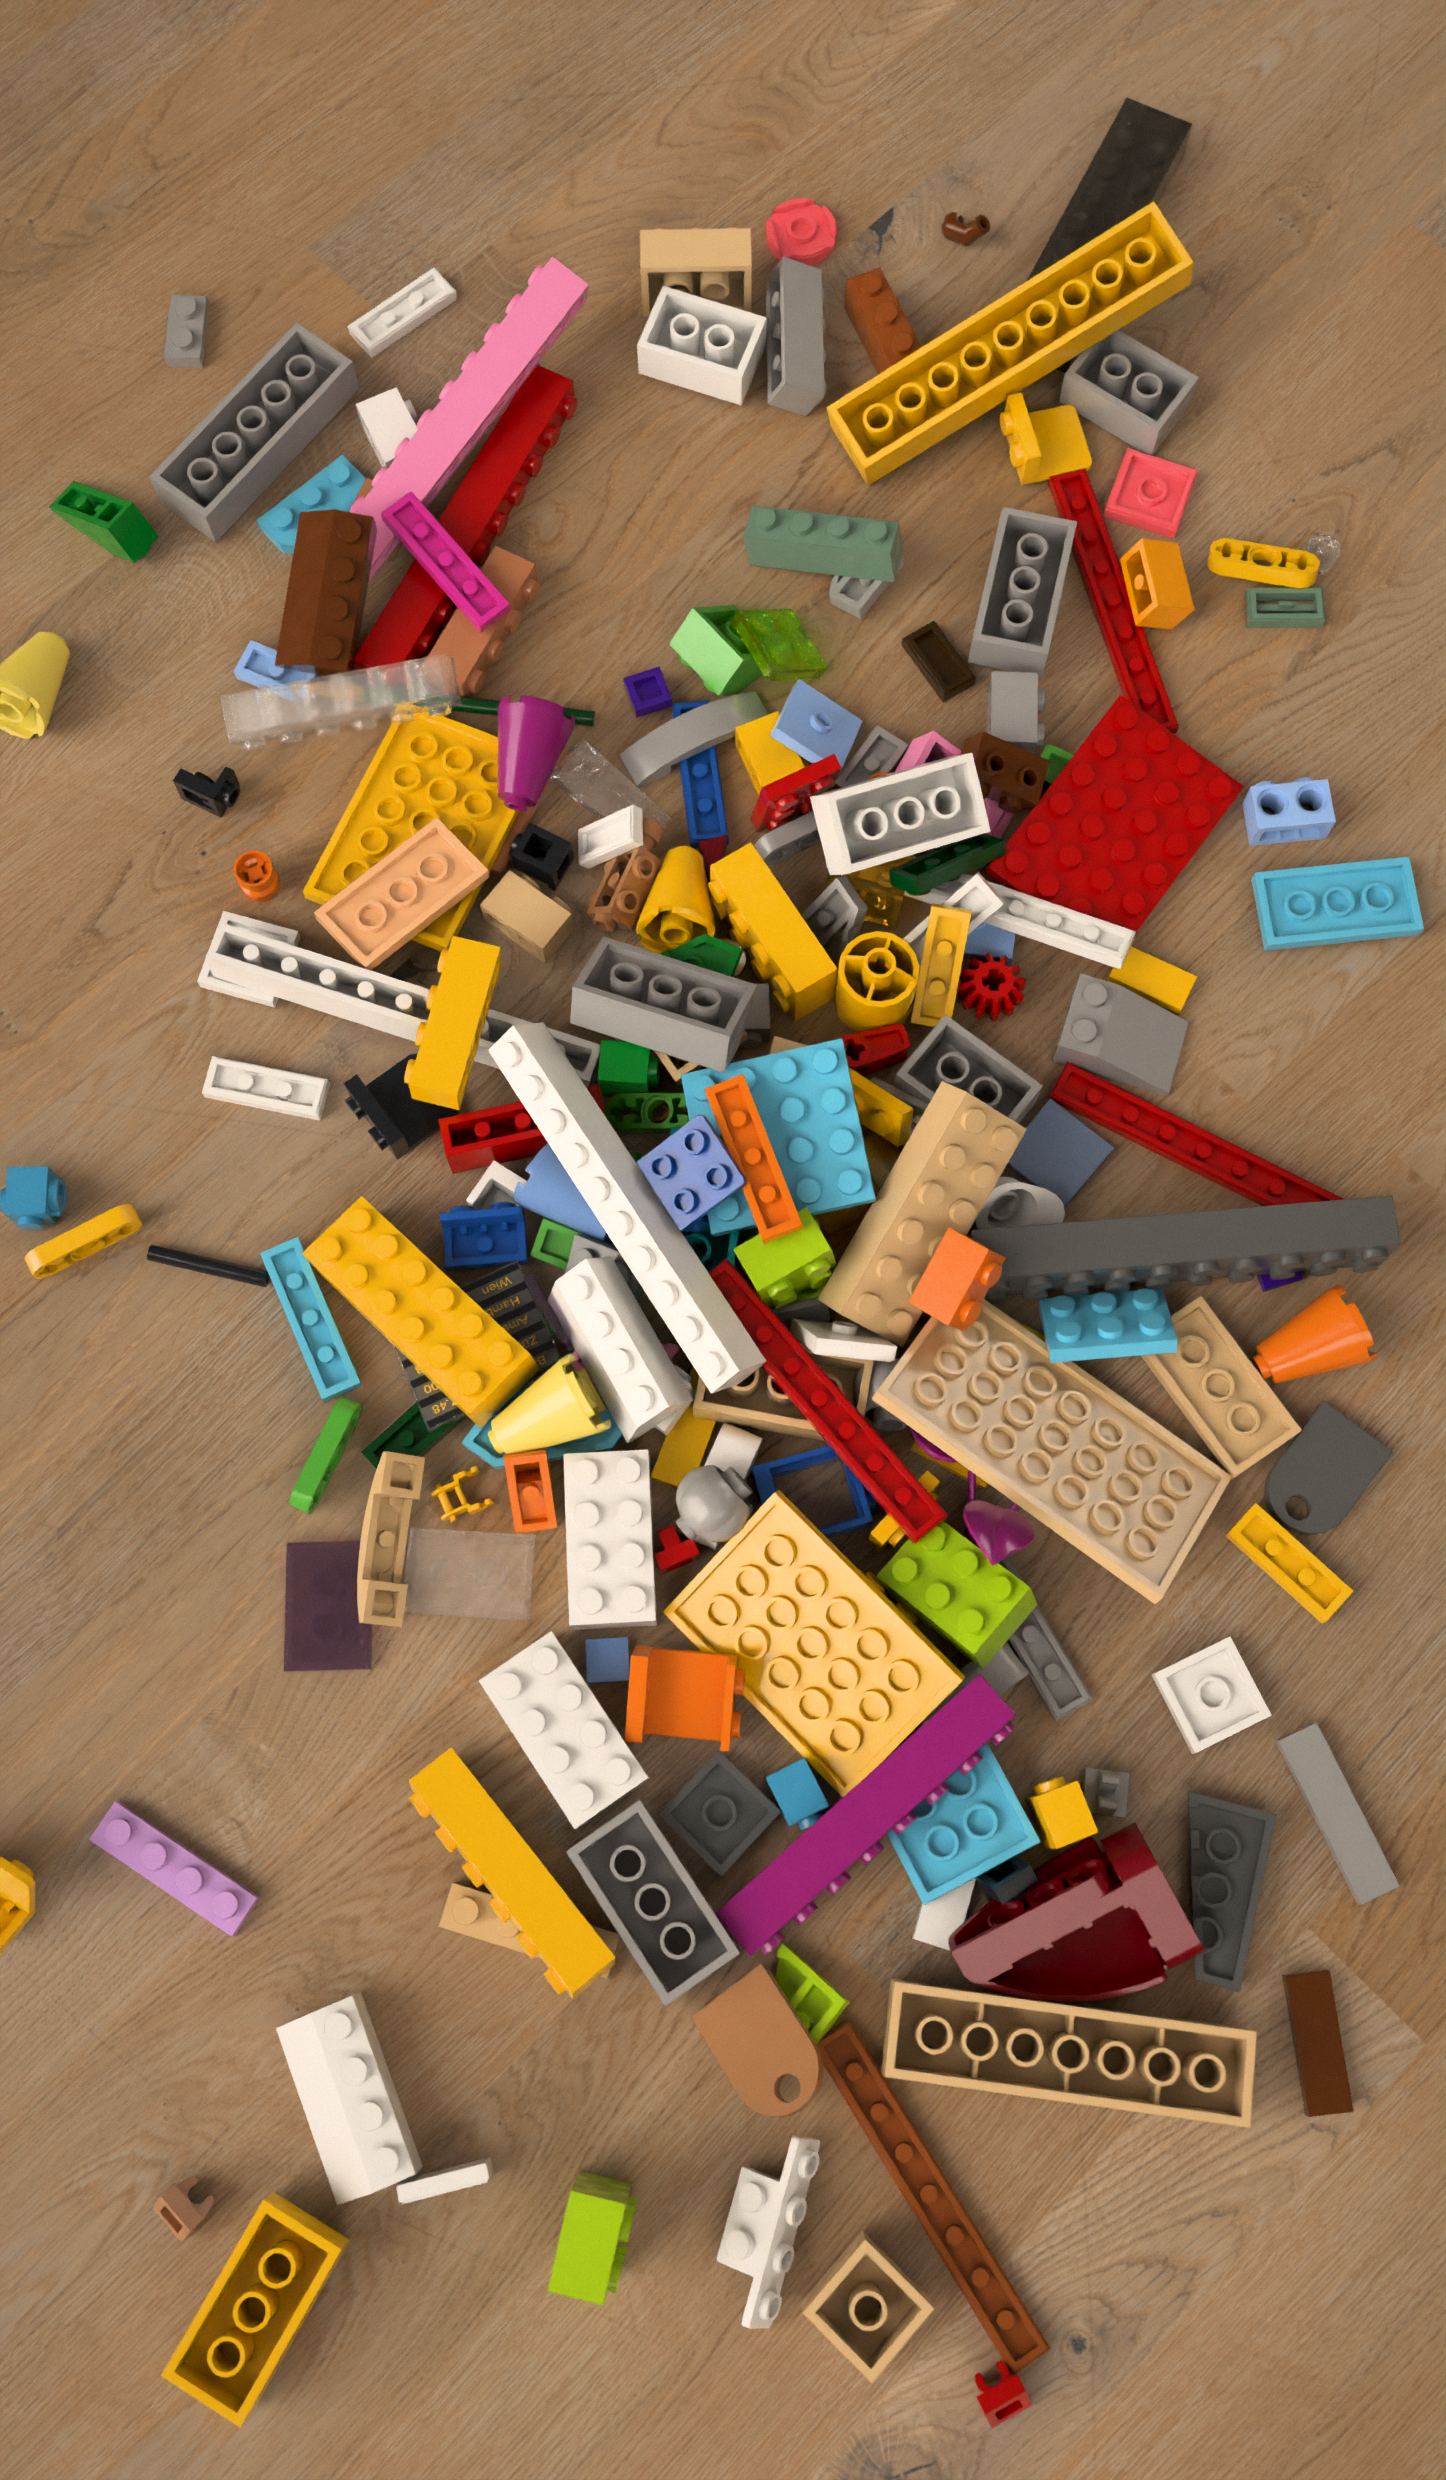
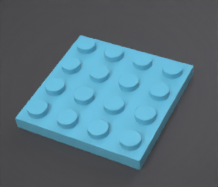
[680,1038,877,1237]

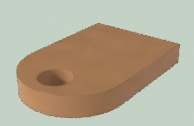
[691,1963,823,2117]

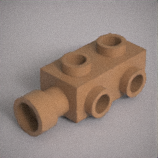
[586,817,664,932]

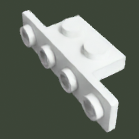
[716,2135,820,2329]

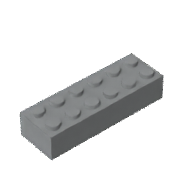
[149,323,360,543]

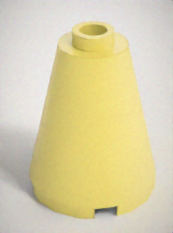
[0,632,70,739]
[488,1353,611,1454]

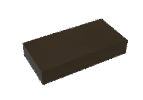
[902,621,976,703]

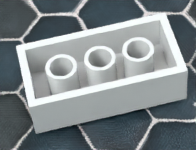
[810,753,991,875]
[563,1449,657,1630]
[479,1631,650,1830]

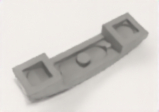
[620,691,769,789]

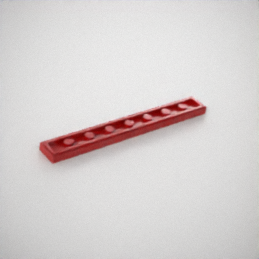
[1048,469,1179,734]
[1048,1062,1343,1206]
[709,1259,948,1545]

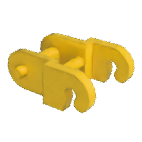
[430,1466,494,1522]

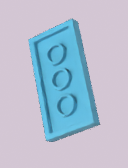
[1251,857,1424,951]

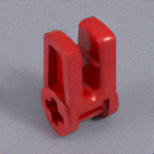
[841,1023,910,1076]

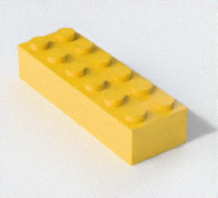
[302,1196,540,1429]

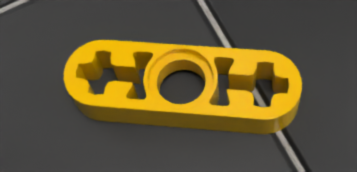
[1207,538,1320,589]
[25,1204,142,1279]

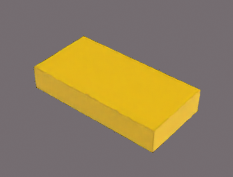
[1107,946,1197,1015]

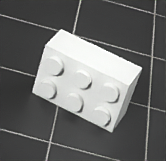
[637,286,767,406]

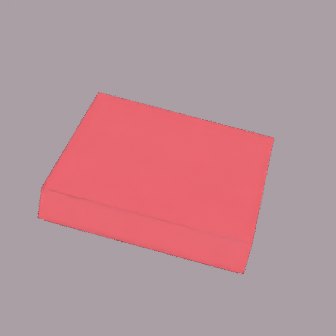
[1103,448,1198,539]

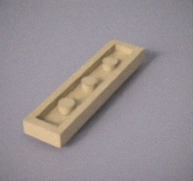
[439,1882,620,1979]

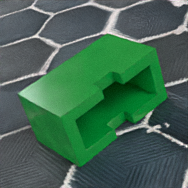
[598,1040,660,1097]

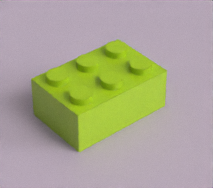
[876,1521,1038,1670]
[547,2171,638,2305]

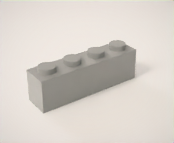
[766,256,827,416]

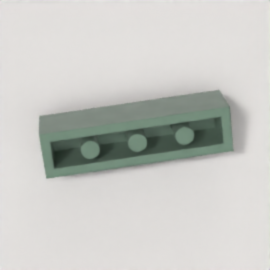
[743,505,904,582]

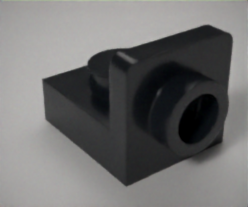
[173,767,240,818]
[976,1856,1039,1905]

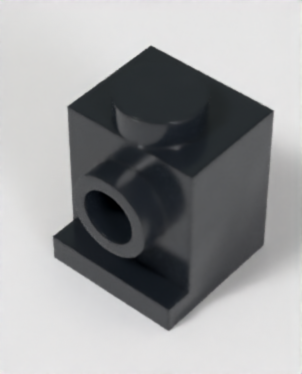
[510,823,574,891]

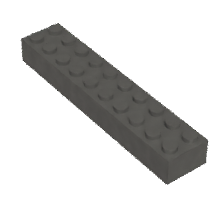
[970,1195,1400,1303]

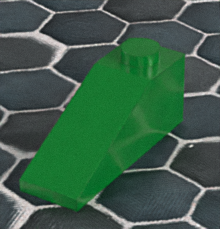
[49,481,159,563]

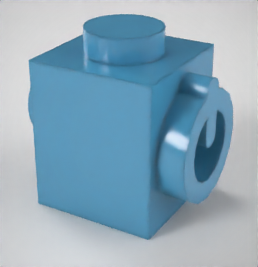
[0,1166,67,1230]

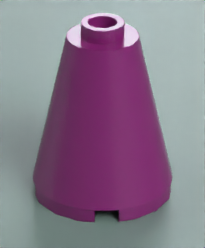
[498,695,575,811]

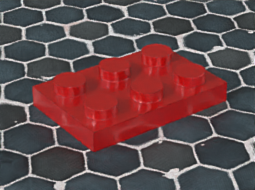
[750,754,841,832]

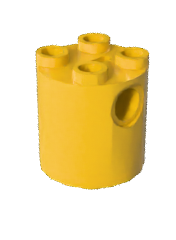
[834,931,920,1032]

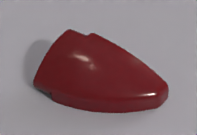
[948,1822,1205,2002]

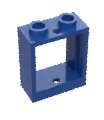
[751,1446,878,1539]

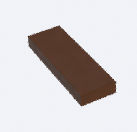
[1282,1970,1354,2117]

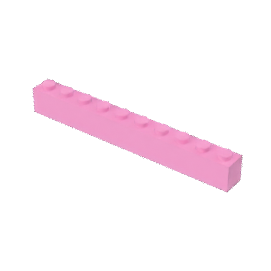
[349,257,589,584]

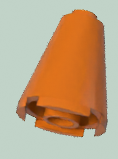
[1252,1284,1377,1384]

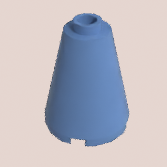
[513,1143,610,1242]

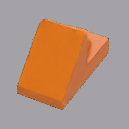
[504,1449,557,1533]

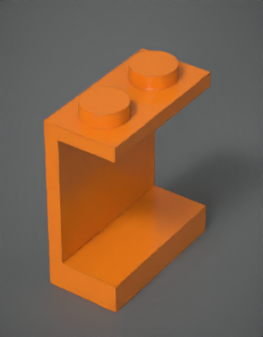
[625,1646,745,1751]

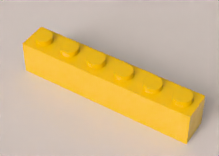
[408,1747,616,1999]

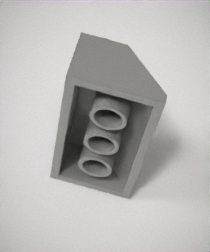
[570,936,757,1073]

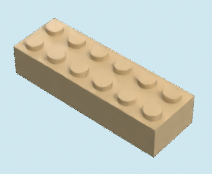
[818,1081,1027,1347]

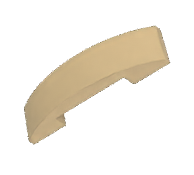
[357,1451,425,1628]

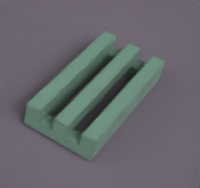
[1245,587,1325,628]

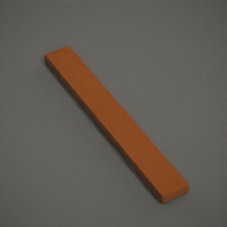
[817,2018,1051,2375]

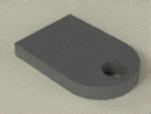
[1265,1401,1393,1535]

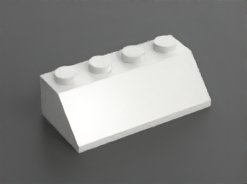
[548,1256,693,1443]
[276,1992,423,2205]

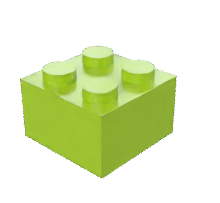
[733,1207,837,1309]

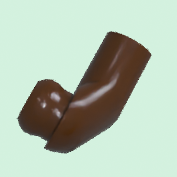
[941,212,990,246]

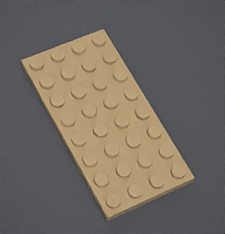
[872,1299,1233,1604]

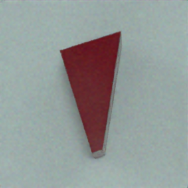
[699,835,727,883]

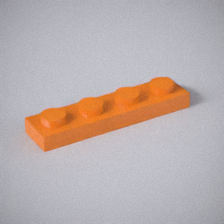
[704,1074,804,1244]

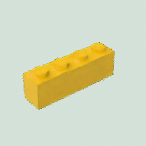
[404,936,502,1110]

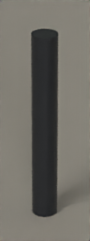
[147,1245,270,1288]

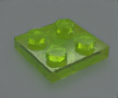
[730,609,828,681]

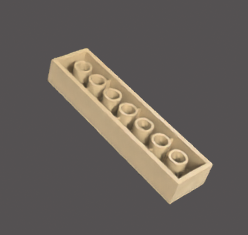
[881,1979,1257,2128]

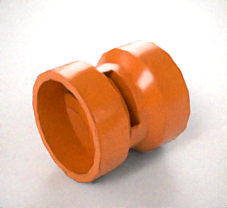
[233,850,280,902]

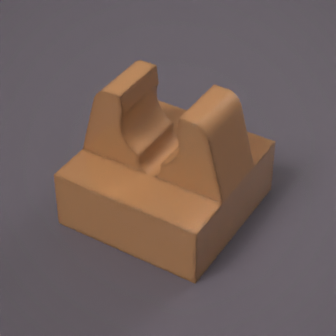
[152,2176,214,2243]

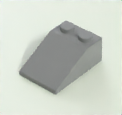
[1052,973,1189,1096]

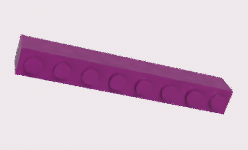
[715,1674,1018,1956]

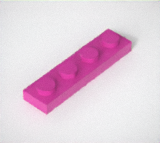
[381,491,510,633]

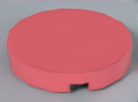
[766,198,837,266]

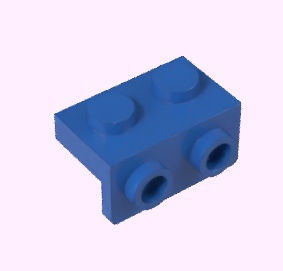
[440,1202,528,1271]

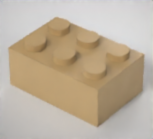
[640,227,752,316]

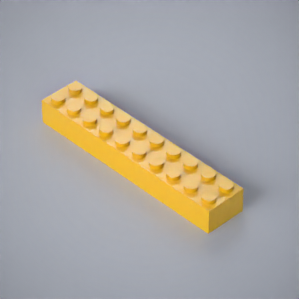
[827,201,1194,486]

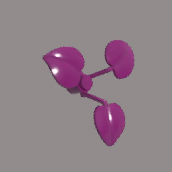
[906,1425,1035,1565]

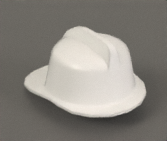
[975,1177,1065,1230]

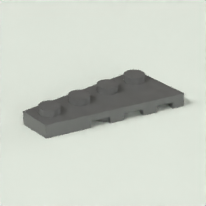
[1188,1791,1276,1992]

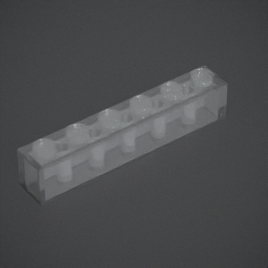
[220,654,462,751]

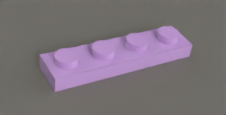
[89,1802,261,1937]

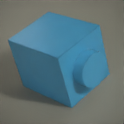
[765,1757,829,1830]

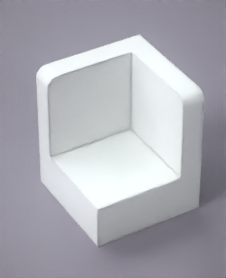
[466,1160,527,1210]

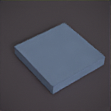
[1006,1098,1114,1209]

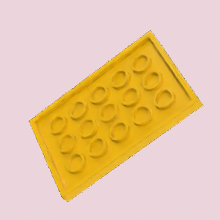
[303,701,519,952]
[663,1490,965,1797]

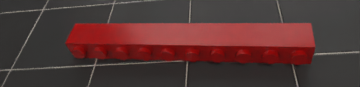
[353,365,577,690]

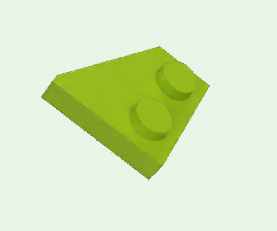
[775,1943,850,2044]

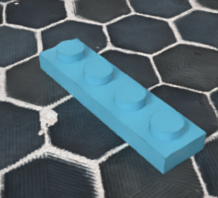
[260,1237,363,1403]

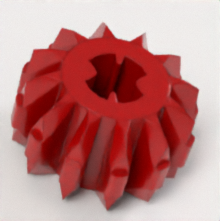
[957,952,1026,1023]

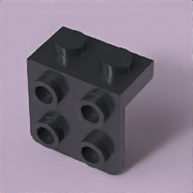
[344,1054,460,1160]

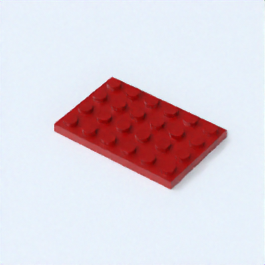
[985,694,1244,932]

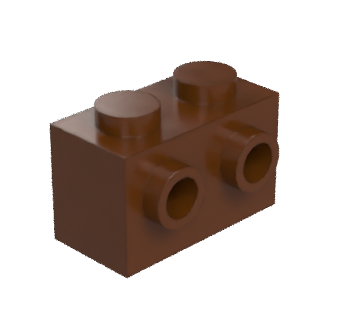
[961,732,1050,813]

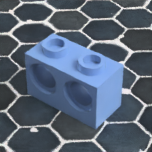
[1242,777,1336,846]

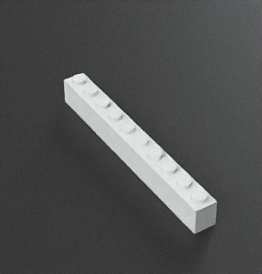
[206,922,601,1087]
[488,1022,766,1394]

